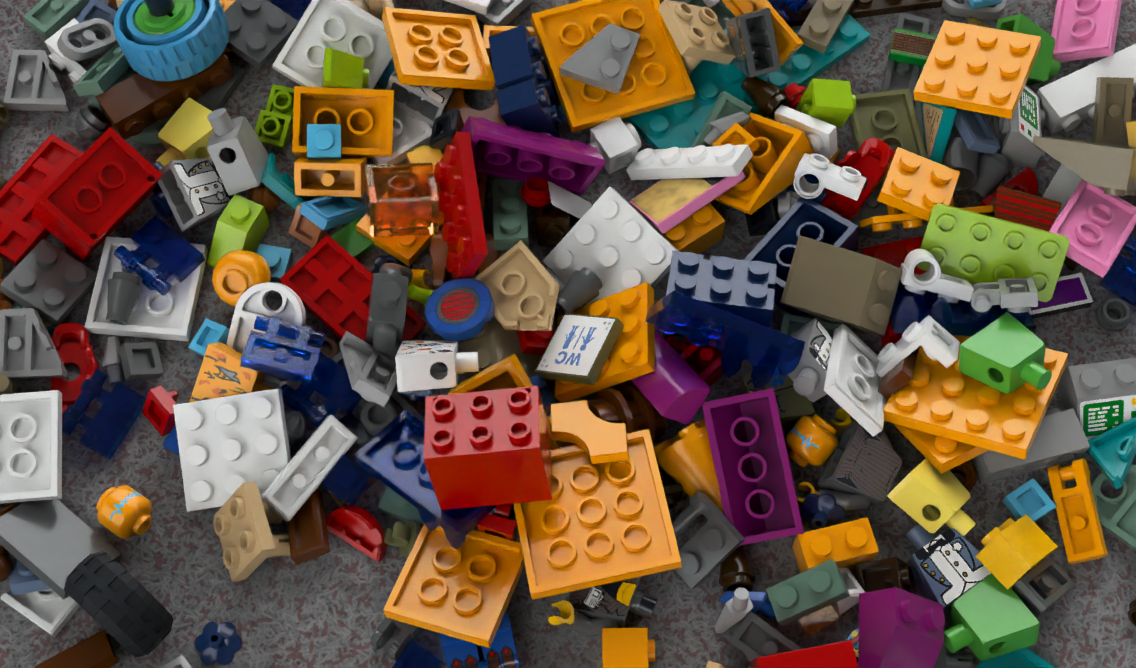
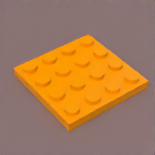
[531,0,695,133]
[883,321,1068,460]
[513,429,682,600]

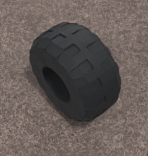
[64,551,174,658]

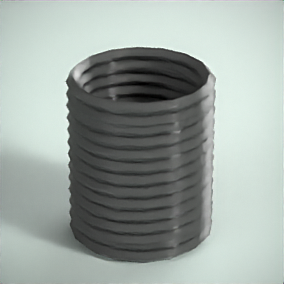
[942,137,978,190]

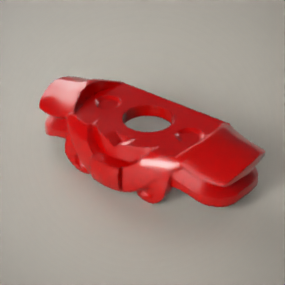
[820,137,895,220]
[51,323,100,421]

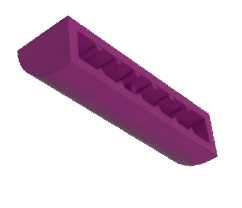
[631,328,711,425]

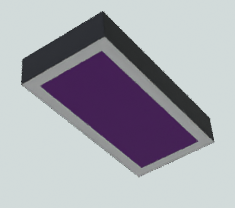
[1023,272,1093,320]

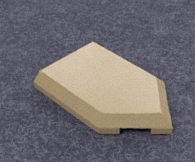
[474,240,560,331]

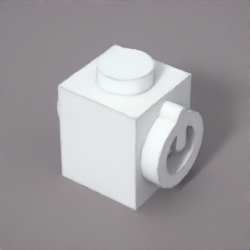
[588,117,641,174]

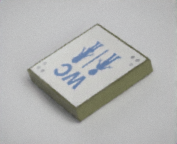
[535,313,624,385]

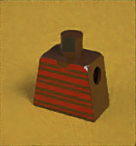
[990,186,1062,231]

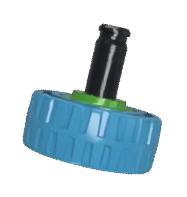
[113,0,230,81]

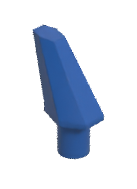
[718,590,775,620]

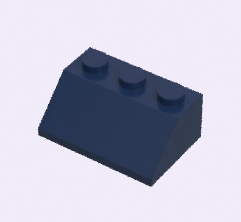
[744,197,858,316]

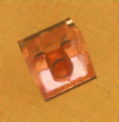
[365,163,439,238]

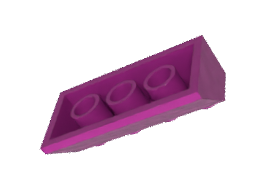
[461,116,605,195]
[702,388,804,546]

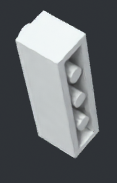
[1036,44,1136,134]

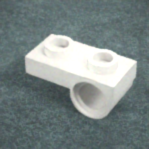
[793,153,867,201]
[900,249,974,303]

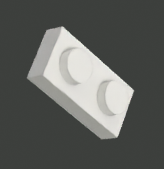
[774,105,838,159]

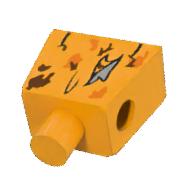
[189,342,274,402]

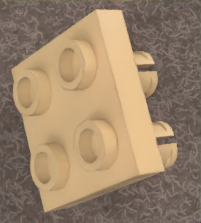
[658,0,736,76]
[214,482,291,582]

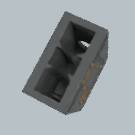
[726,8,781,78]

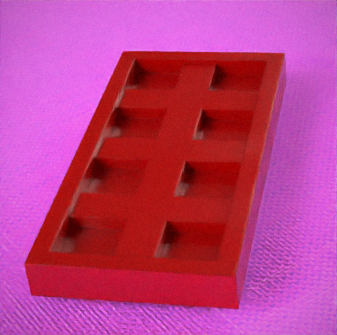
[434,132,488,280]
[0,134,83,266]
[279,234,427,343]

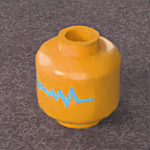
[785,413,839,468]
[96,485,153,539]

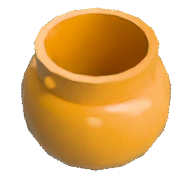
[212,249,271,307]

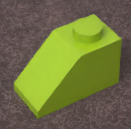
[322,48,369,89]
[795,78,856,129]
[207,194,270,268]

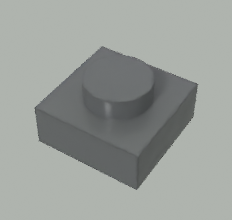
[119,342,163,380]

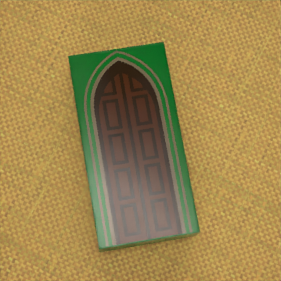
[888,28,937,67]

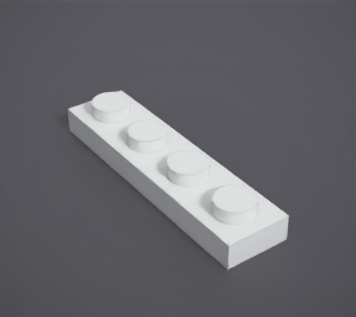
[626,144,753,180]

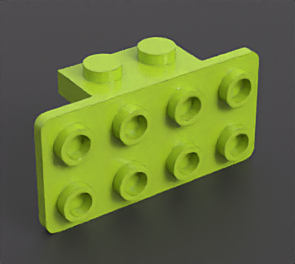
[917,203,1070,302]

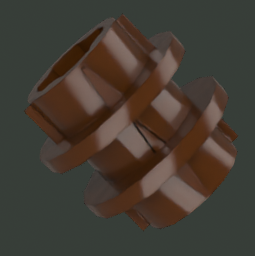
[587,384,666,444]

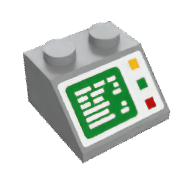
[993,85,1046,168]
[1058,358,1136,441]

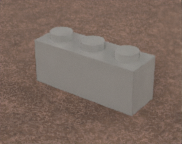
[971,408,1090,485]

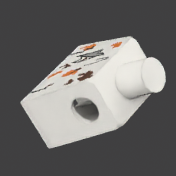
[395,340,479,392]

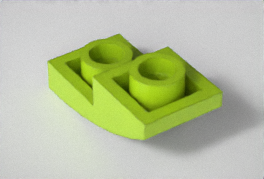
[255,84,294,148]

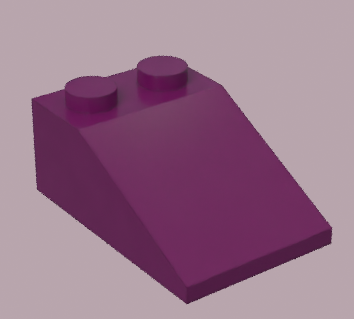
[858,587,945,668]

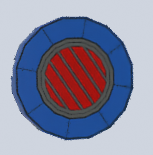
[424,278,495,341]

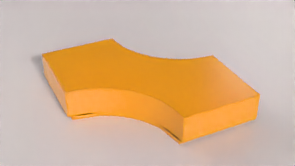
[551,400,629,464]

